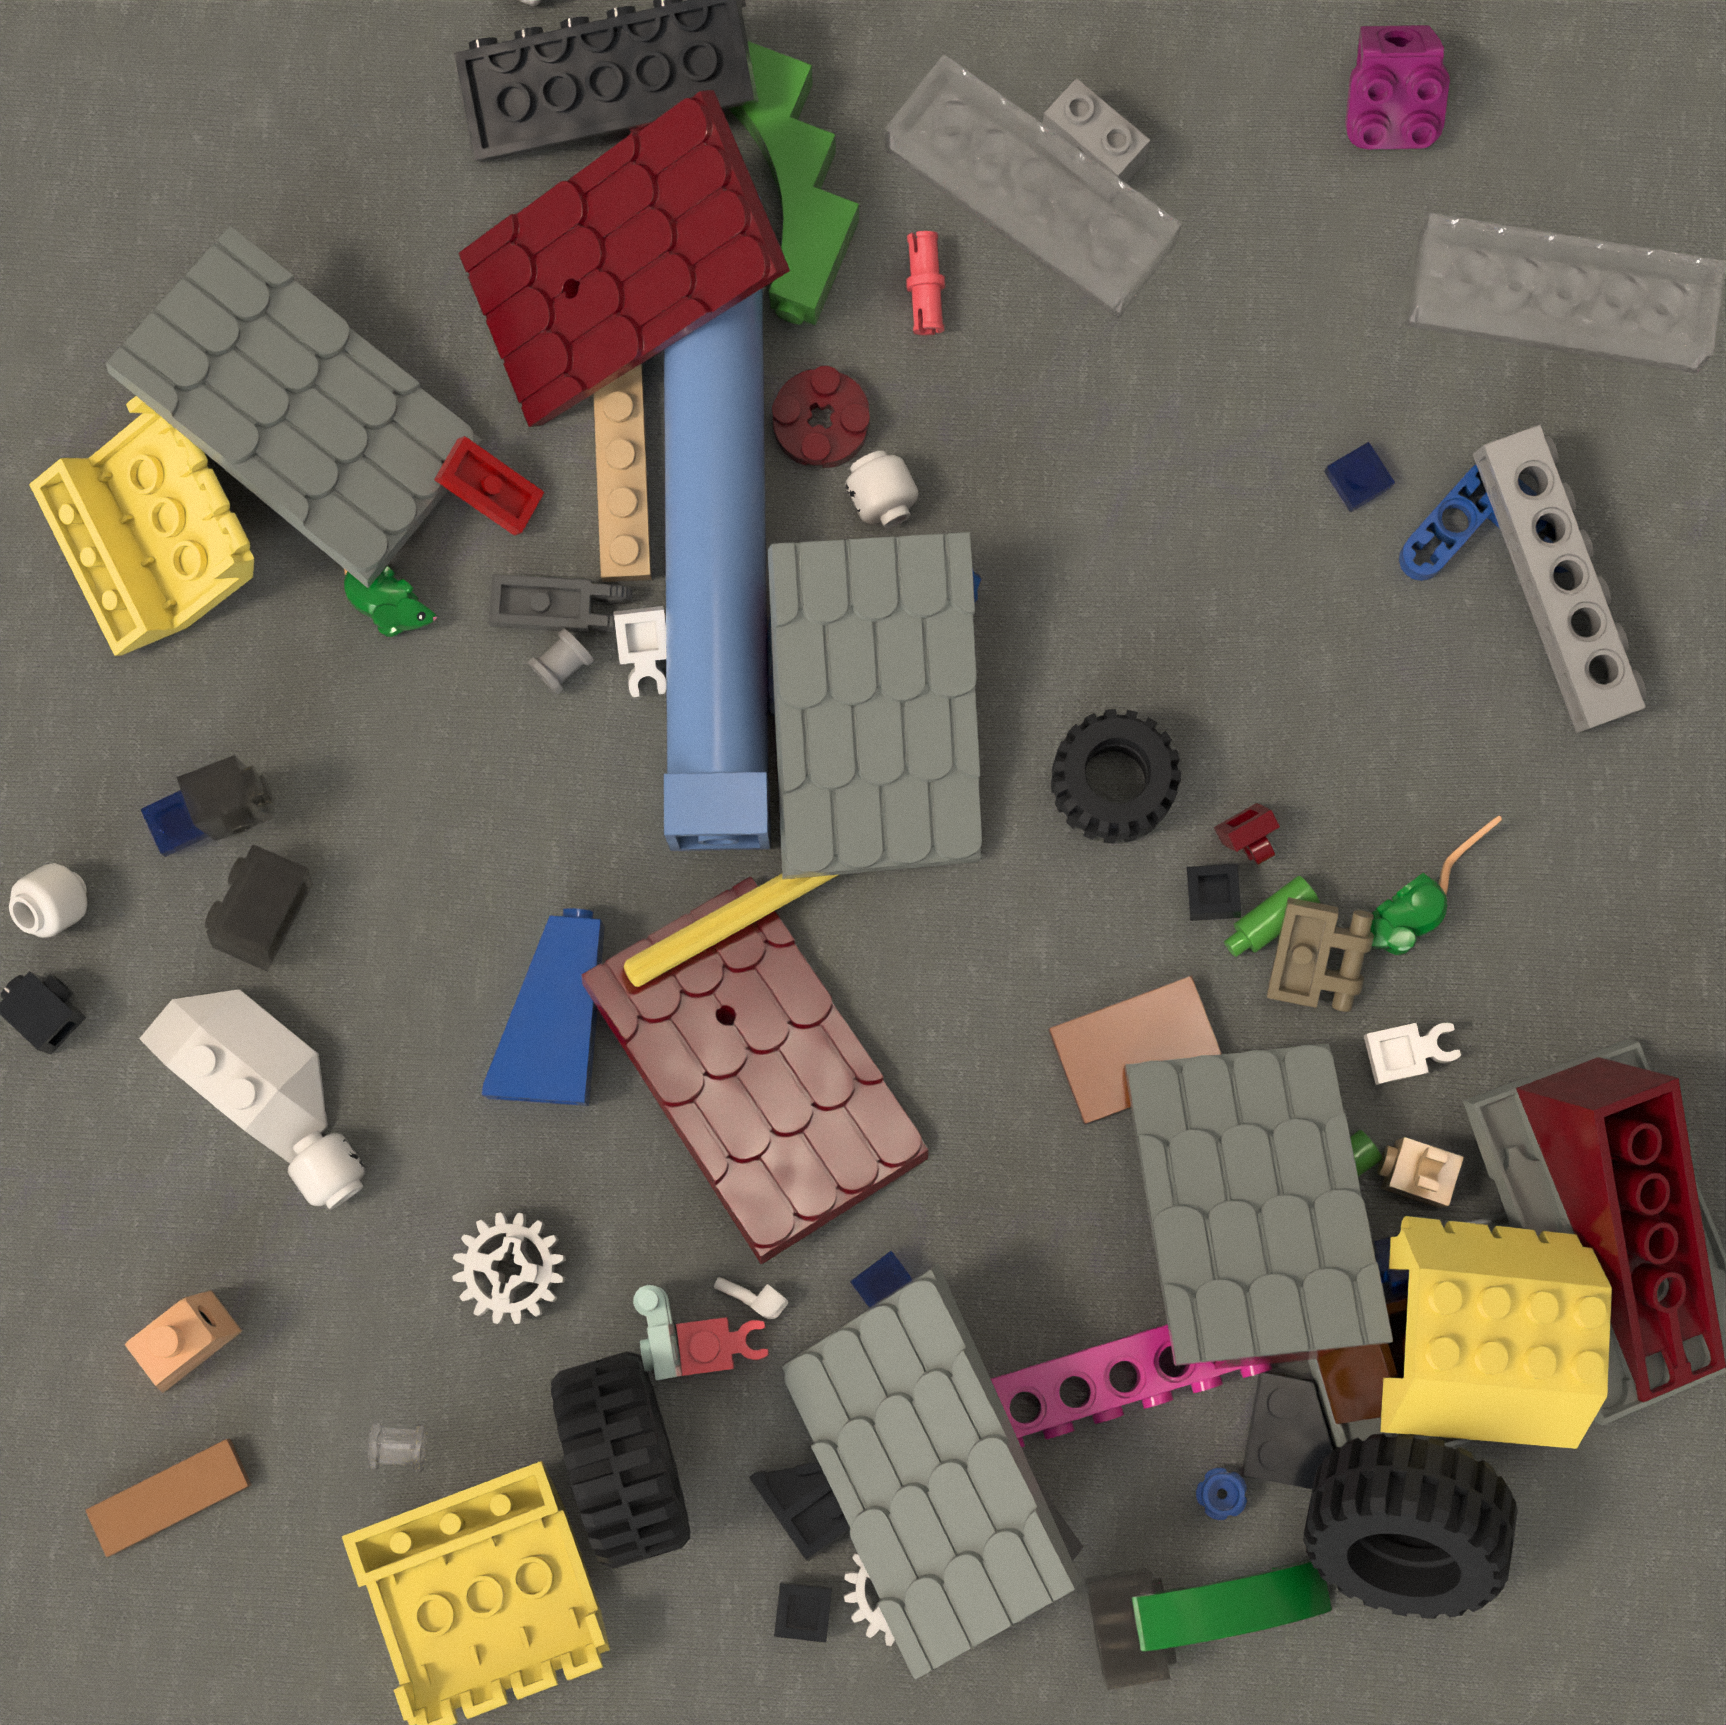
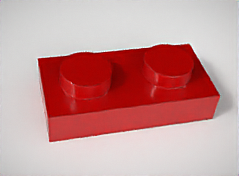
[434,436,545,536]

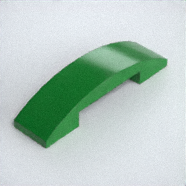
[1132,1560,1332,1651]

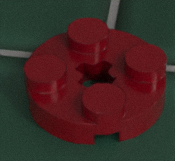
[772,366,870,468]

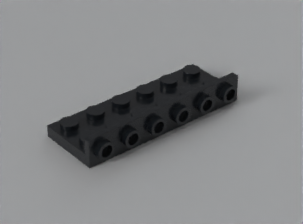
[454,0,759,162]

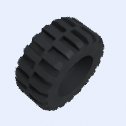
[551,1351,691,1569]
[1303,1433,1518,1619]

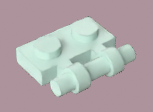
[633,1285,682,1381]

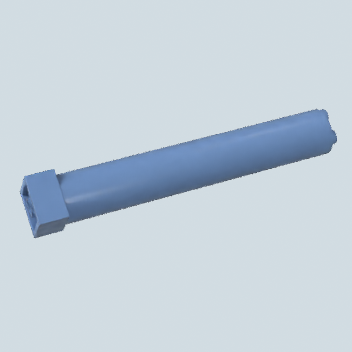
[663,196,771,851]

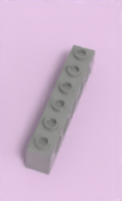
[1473,425,1646,733]

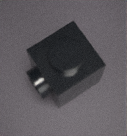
[0,971,86,1054]

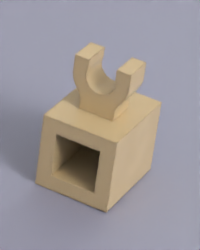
[1378,1137,1464,1208]

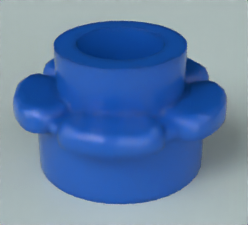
[1196,1468,1247,1520]

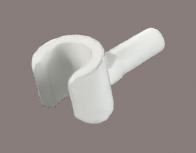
[714,1277,788,1319]

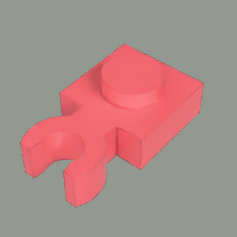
[676,1317,769,1376]

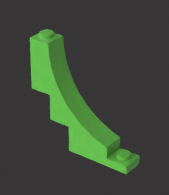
[728,41,859,325]

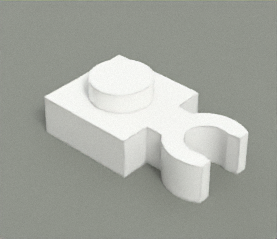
[614,606,666,697]
[1364,1023,1461,1085]

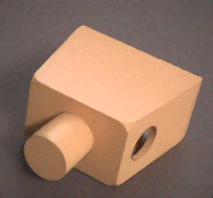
[125,1291,242,1393]

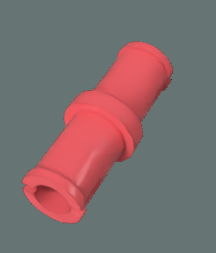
[906,231,945,335]

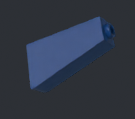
[482,908,605,1106]

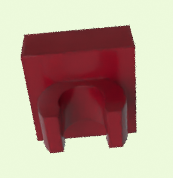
[1214,803,1280,865]

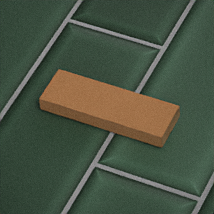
[85,1438,252,1558]

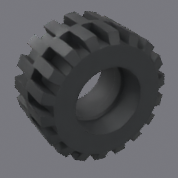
[1050,709,1181,844]

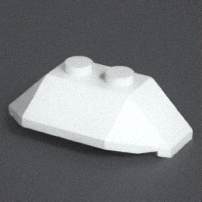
[139,989,328,1163]

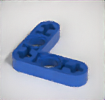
[1399,465,1580,581]

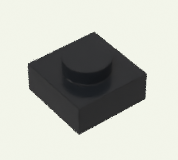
[1187,864,1241,921]
[774,1582,832,1643]

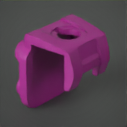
[1345,25,1450,150]

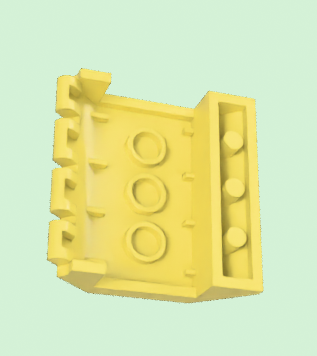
[29,396,254,656]
[1380,1216,1612,1449]
[342,1461,610,1725]

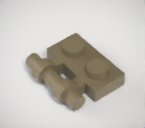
[1266,897,1374,1012]

